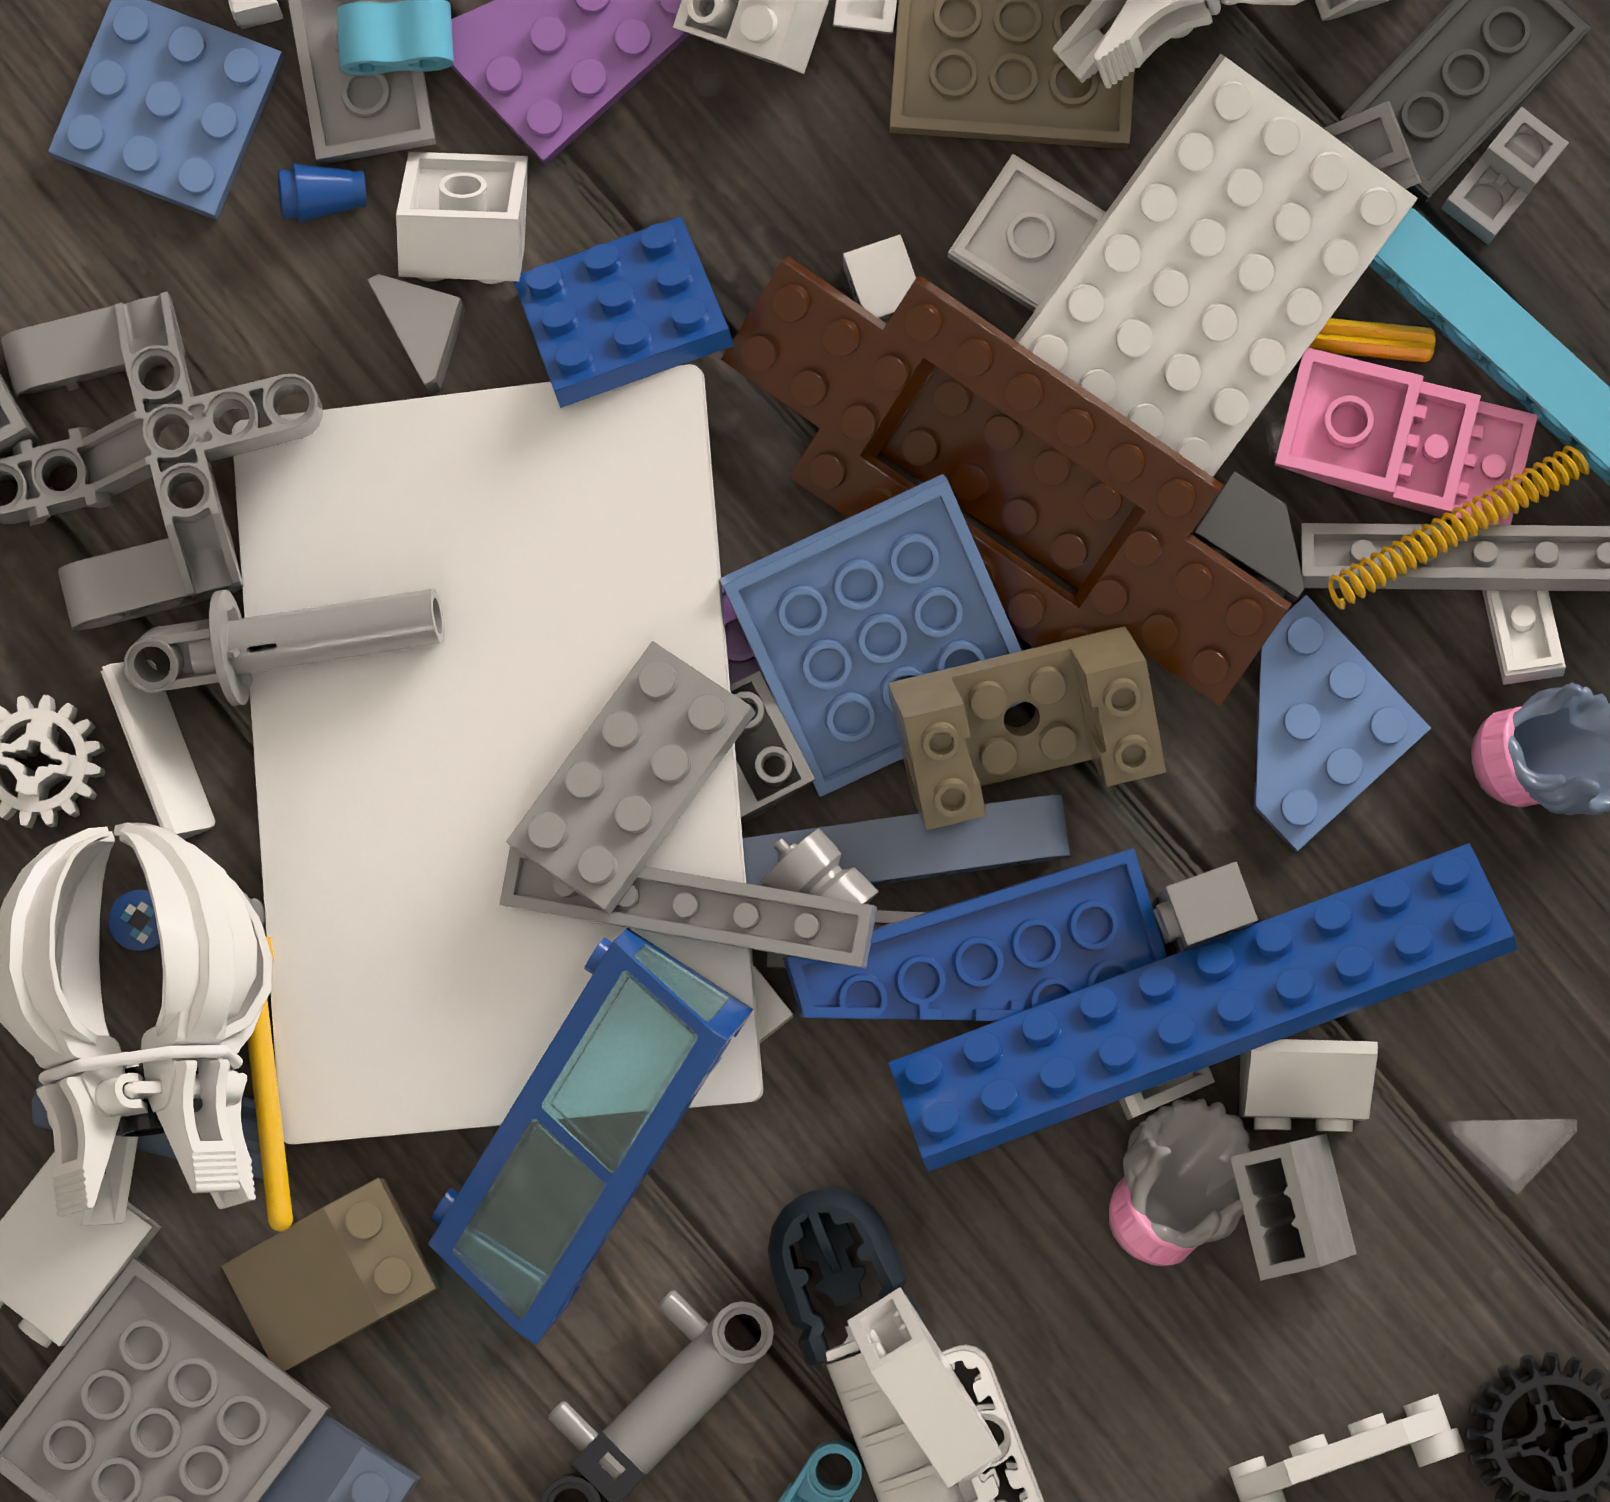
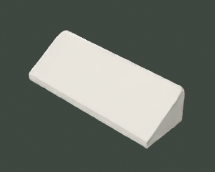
[101,660,215,839]

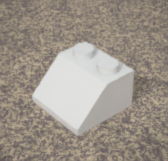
[396,152,528,284]
[1239,1039,1378,1132]

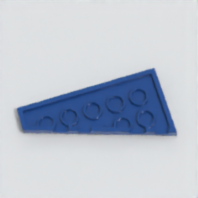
[783,848,1167,1021]

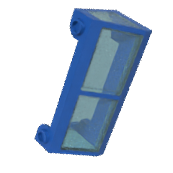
[428,928,754,1345]

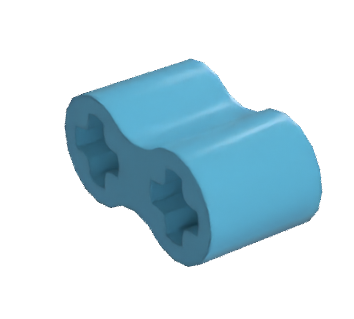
[336,0,454,75]

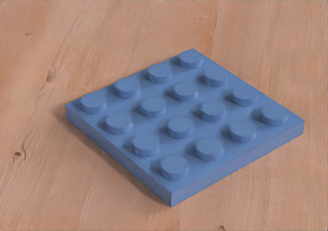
[719,474,1022,797]

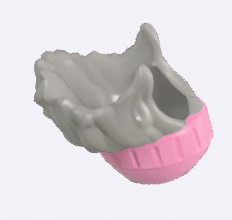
[1109,1098,1250,1266]

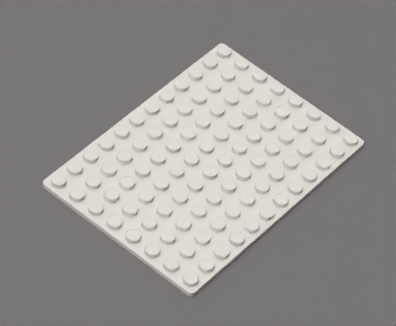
[232,364,763,1145]

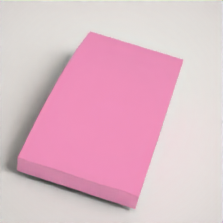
[1275,348,1538,525]

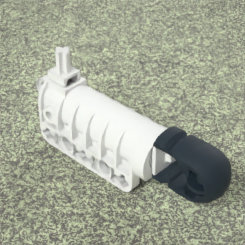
[768,1187,1044,1502]

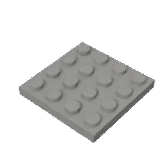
[0,1258,331,1502]

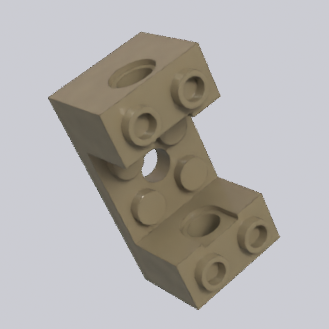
[888,626,1166,830]

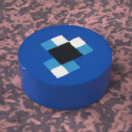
[109,890,160,952]

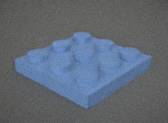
[48,0,285,221]

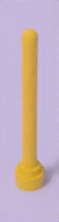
[247,936,293,1232]

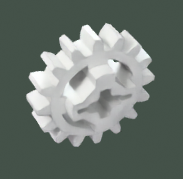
[0,695,105,828]

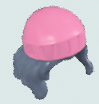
[1471,682,1610,815]

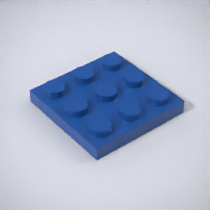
[514,216,734,408]

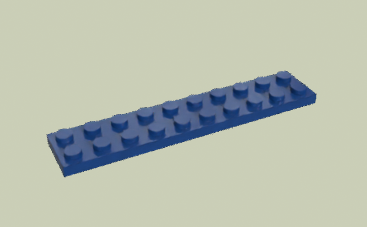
[888,843,1518,1172]

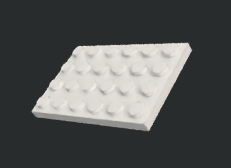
[1014,54,1418,477]

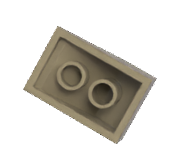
[221,1178,442,1372]

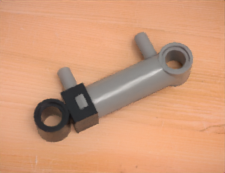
[541,1290,775,1502]

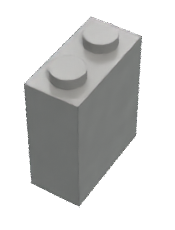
[1230,1133,1357,1281]

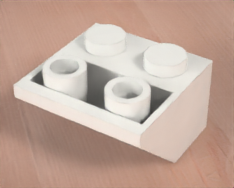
[673,0,829,74]

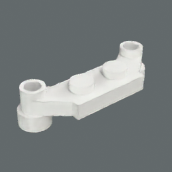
[1228,1394,1466,1502]

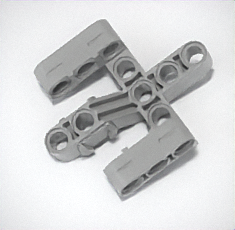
[0,291,323,631]

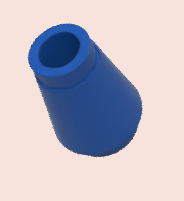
[278,163,366,223]

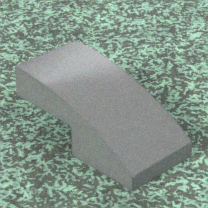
[1441,106,1569,245]

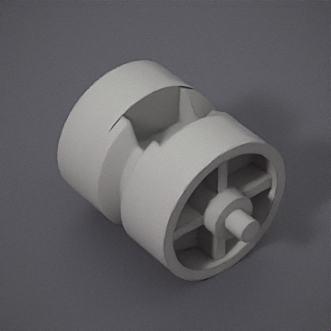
[761,828,879,904]

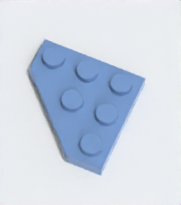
[1254,595,1431,853]

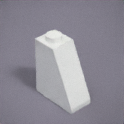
[847,1287,1002,1488]

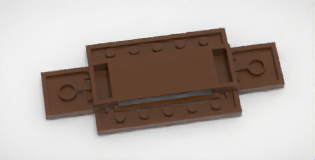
[721,257,1292,706]

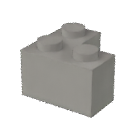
[1153,861,1258,953]

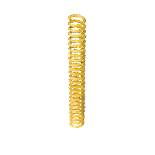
[1328,445,1590,610]

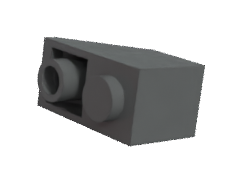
[1193,471,1305,607]

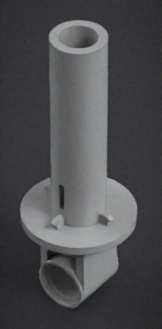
[124,589,444,706]

